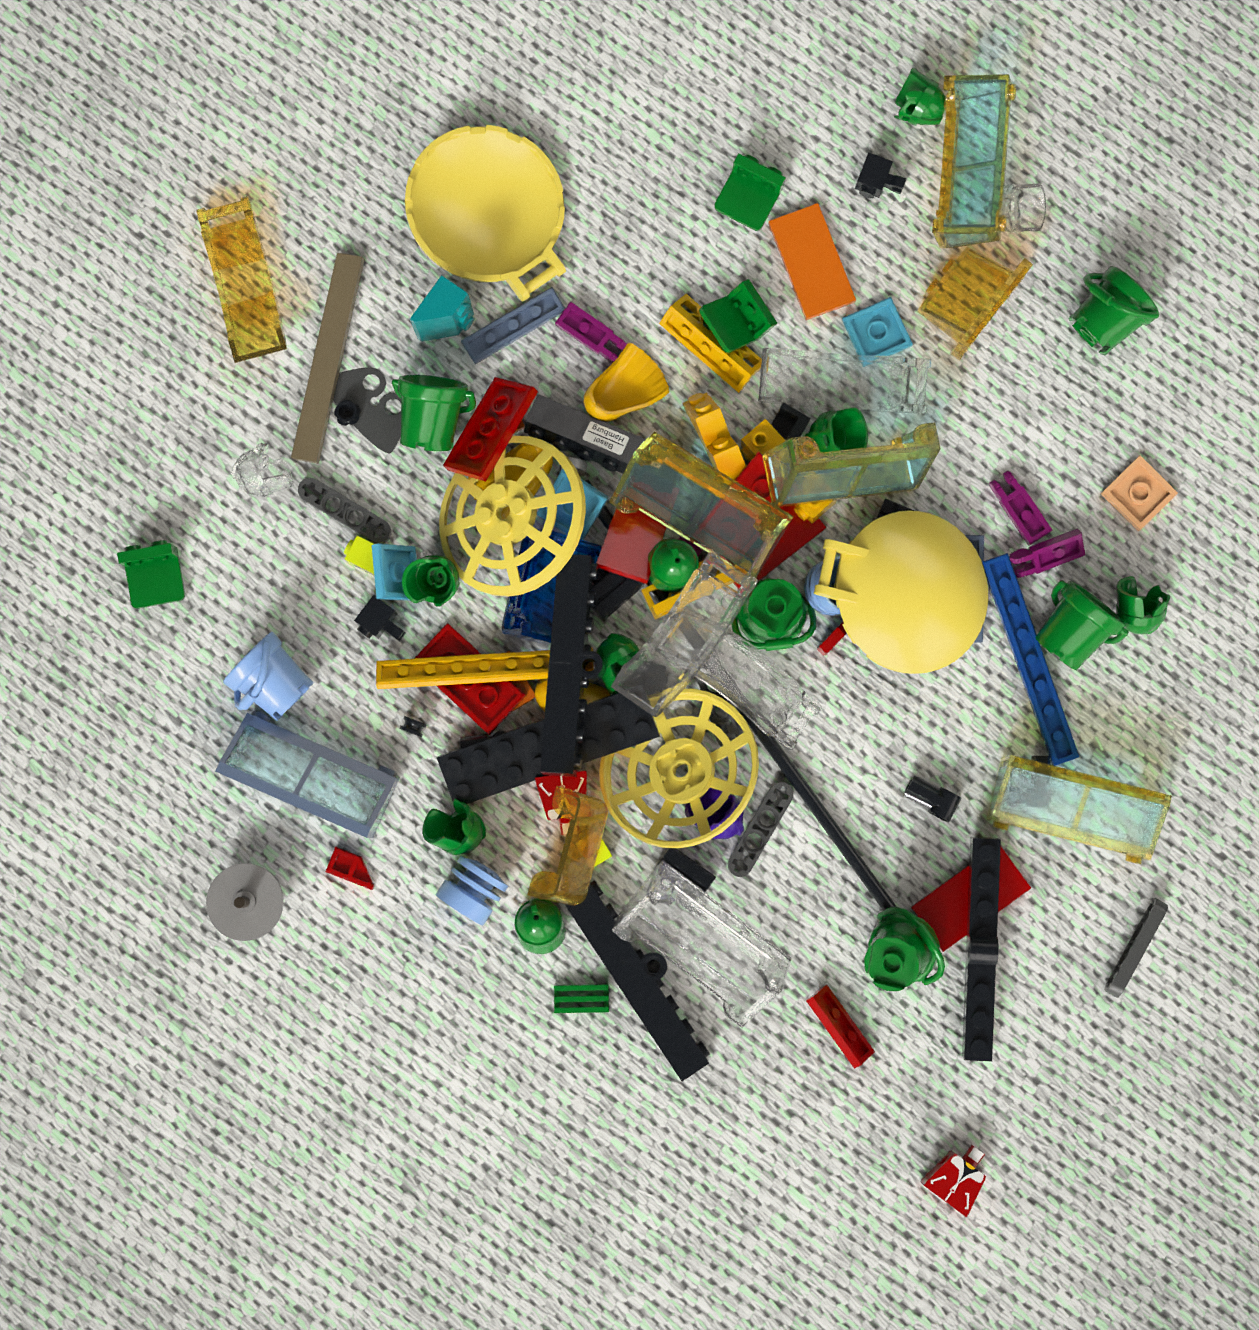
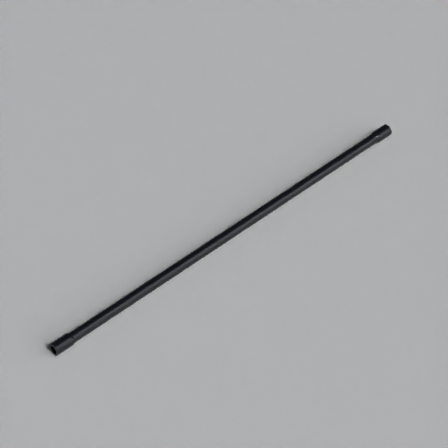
[585,479,896,916]

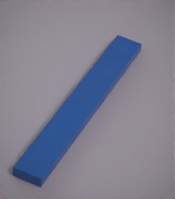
[982,553,1079,766]

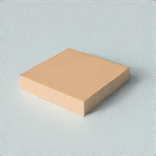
[1101,456,1178,532]

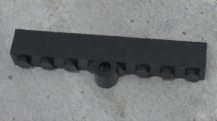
[540,554,606,777]
[962,837,1001,1062]
[560,878,710,1081]

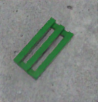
[554,984,609,1013]

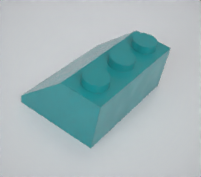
[410,275,475,342]

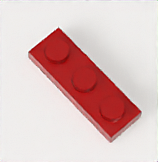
[806,985,875,1069]

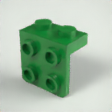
[714,153,786,231]
[699,279,778,353]
[117,540,185,609]

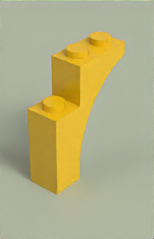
[682,392,746,493]

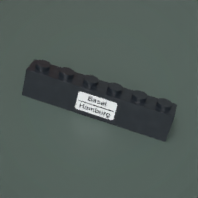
[524,394,686,494]

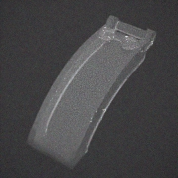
[758,348,931,414]
[611,550,758,717]
[655,608,822,750]

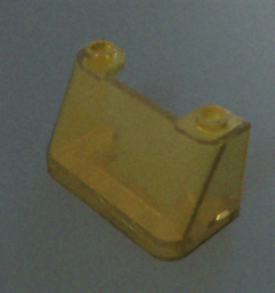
[527,786,608,906]

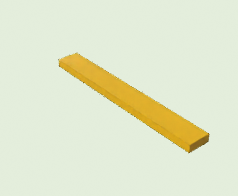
[376,647,594,689]

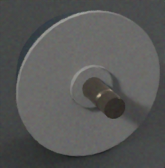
[206,863,284,941]

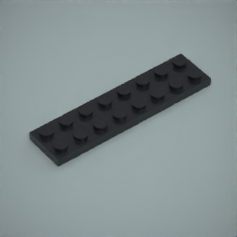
[437,684,660,804]

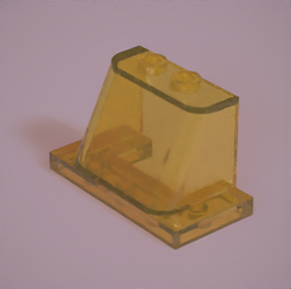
[917,247,1033,360]

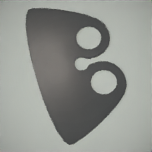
[333,367,401,454]

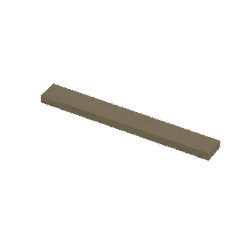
[291,253,365,464]

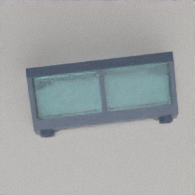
[215,711,399,839]

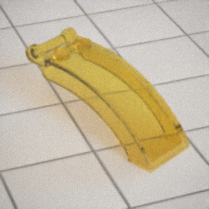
[196,196,287,363]

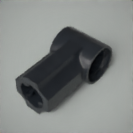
[903,775,962,823]

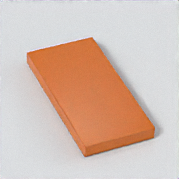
[768,203,856,320]

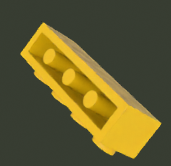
[740,419,837,524]

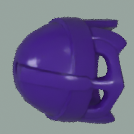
[685,788,744,839]

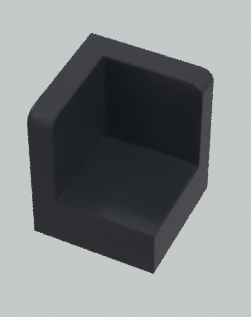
[771,403,811,446]

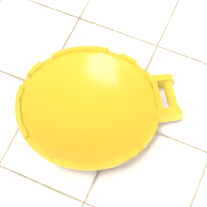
[405,125,566,302]
[814,511,988,674]

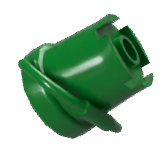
[1068,266,1160,356]
[392,375,476,451]
[730,578,817,651]
[1035,580,1129,671]
[864,906,945,992]

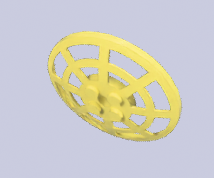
[439,436,586,596]
[599,688,759,848]

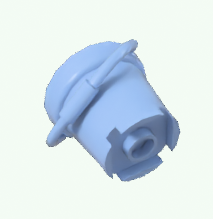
[223,632,314,721]

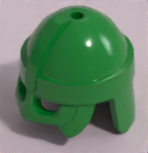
[894,68,947,126]
[805,408,868,459]
[648,539,699,593]
[402,554,460,607]
[1116,576,1171,634]
[596,633,650,695]
[422,799,486,855]
[514,897,566,954]

